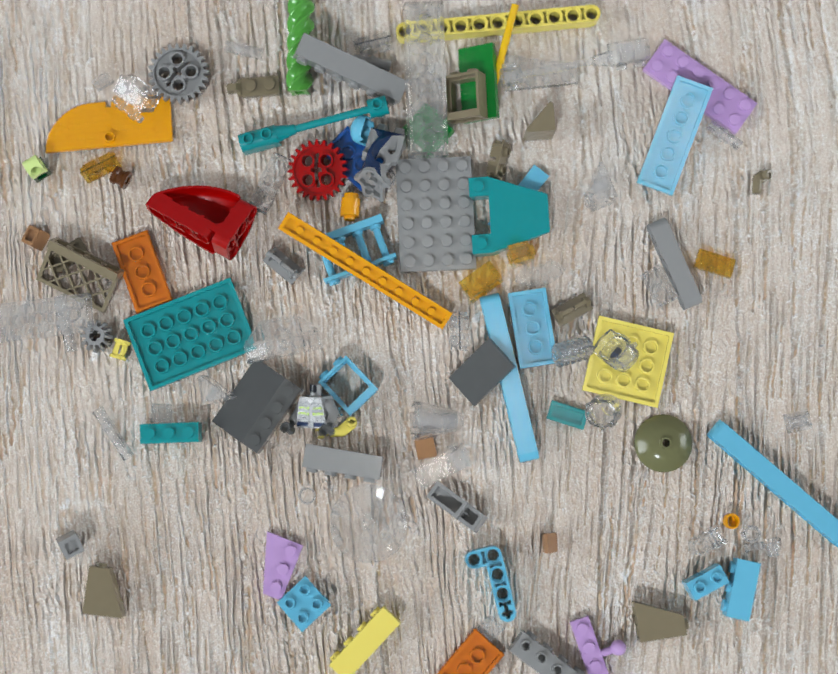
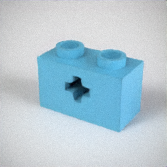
[681,563,730,601]

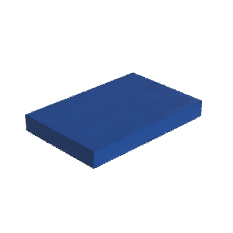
[325,126,383,193]

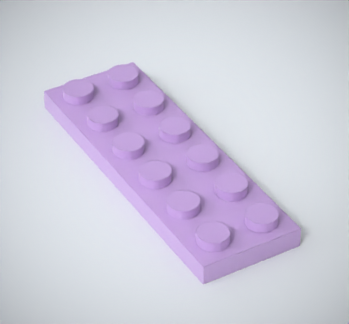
[642,39,757,135]

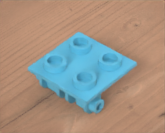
[277,576,331,632]

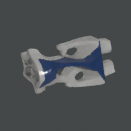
[354,123,406,202]

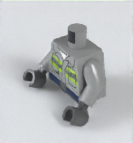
[280,384,339,437]

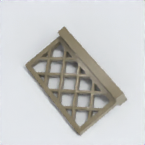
[36,237,125,313]

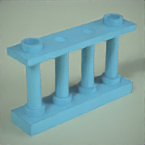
[321,214,397,286]

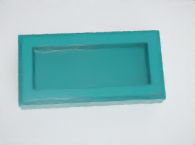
[546,400,589,430]

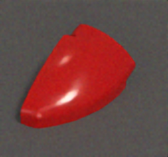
[145,185,257,260]

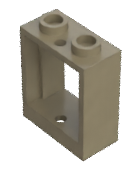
[443,68,488,125]

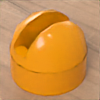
[722,513,740,529]

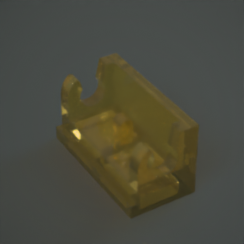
[459,260,503,304]

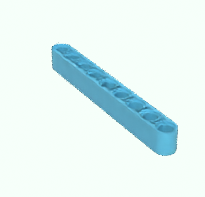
[480,293,539,463]
[706,420,838,547]

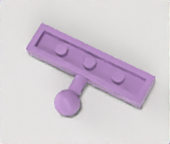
[570,615,626,674]

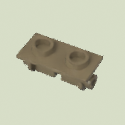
[485,139,511,181]
[551,292,593,327]

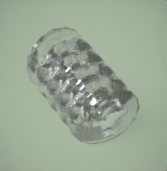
[551,336,594,368]

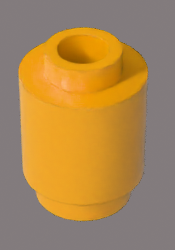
[340,192,360,222]

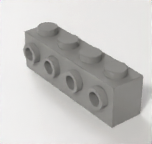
[302,444,383,483]
[508,630,585,674]

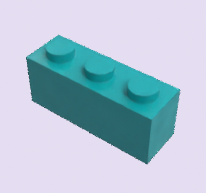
[140,422,202,444]

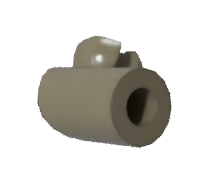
[752,169,773,194]

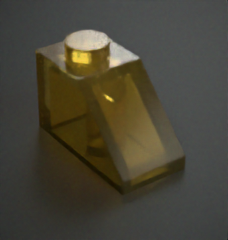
[505,240,536,270]

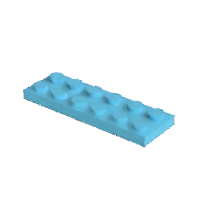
[636,75,713,196]

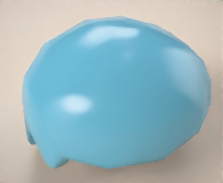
[350,115,375,146]

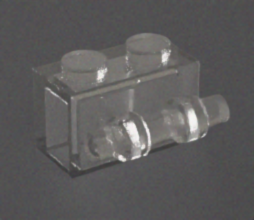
[111,74,161,123]

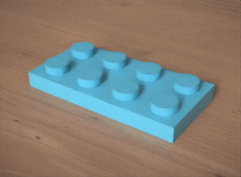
[507,287,558,369]

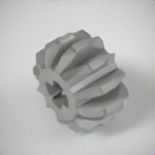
[80,320,114,353]

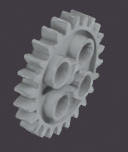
[147,43,210,105]

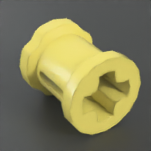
[109,338,131,361]

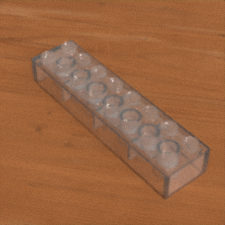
[403,1,448,159]

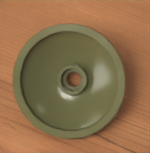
[634,414,692,472]

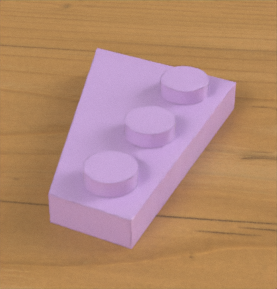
[263,531,304,600]

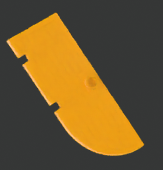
[46,96,173,154]

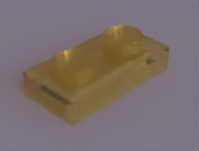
[693,248,736,279]

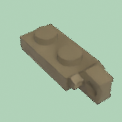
[227,75,280,99]

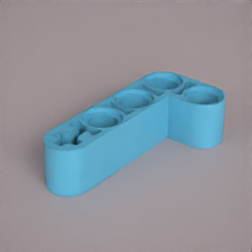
[465,545,516,622]

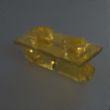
[80,152,122,184]

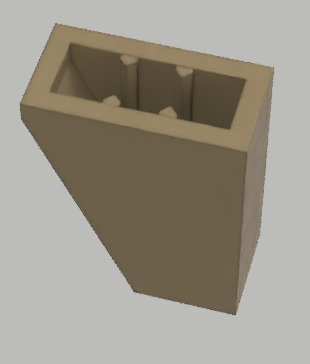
[82,562,126,619]
[631,601,689,643]

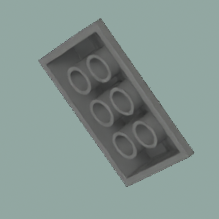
[212,358,303,454]

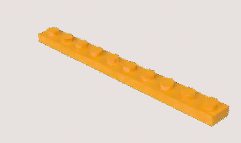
[278,212,453,329]

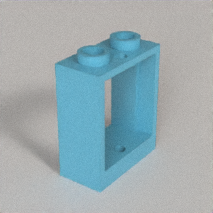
[318,356,378,416]

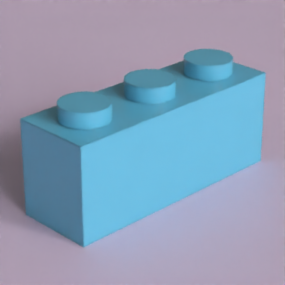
[720,557,761,622]

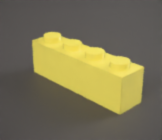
[329,605,401,674]

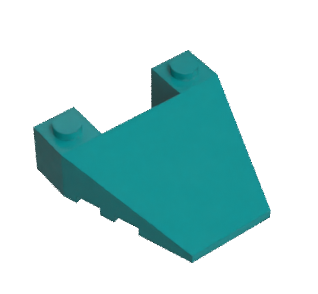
[468,177,550,257]

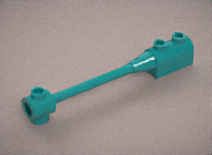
[238,95,390,155]

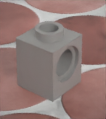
[56,530,85,560]

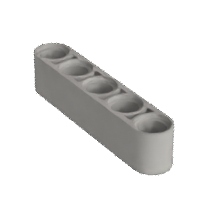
[646,218,702,310]

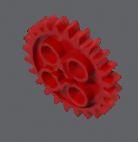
[287,139,349,202]

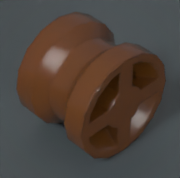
[109,166,132,189]

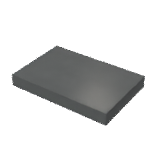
[449,338,516,406]

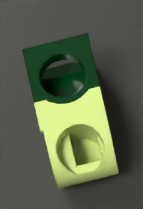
[22,155,52,183]

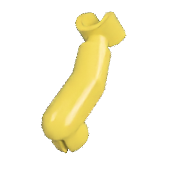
[315,417,357,439]

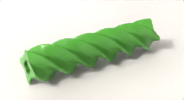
[286,0,315,96]

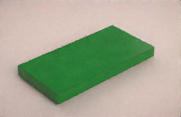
[458,42,499,124]

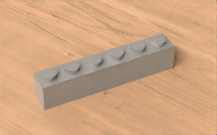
[293,33,408,106]

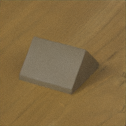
[523,101,556,141]

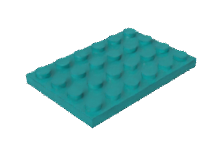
[123,278,259,391]

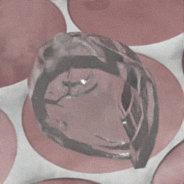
[592,329,639,373]

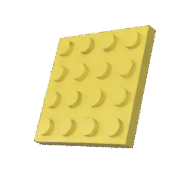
[582,316,674,408]

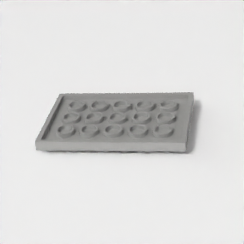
[396,156,476,273]

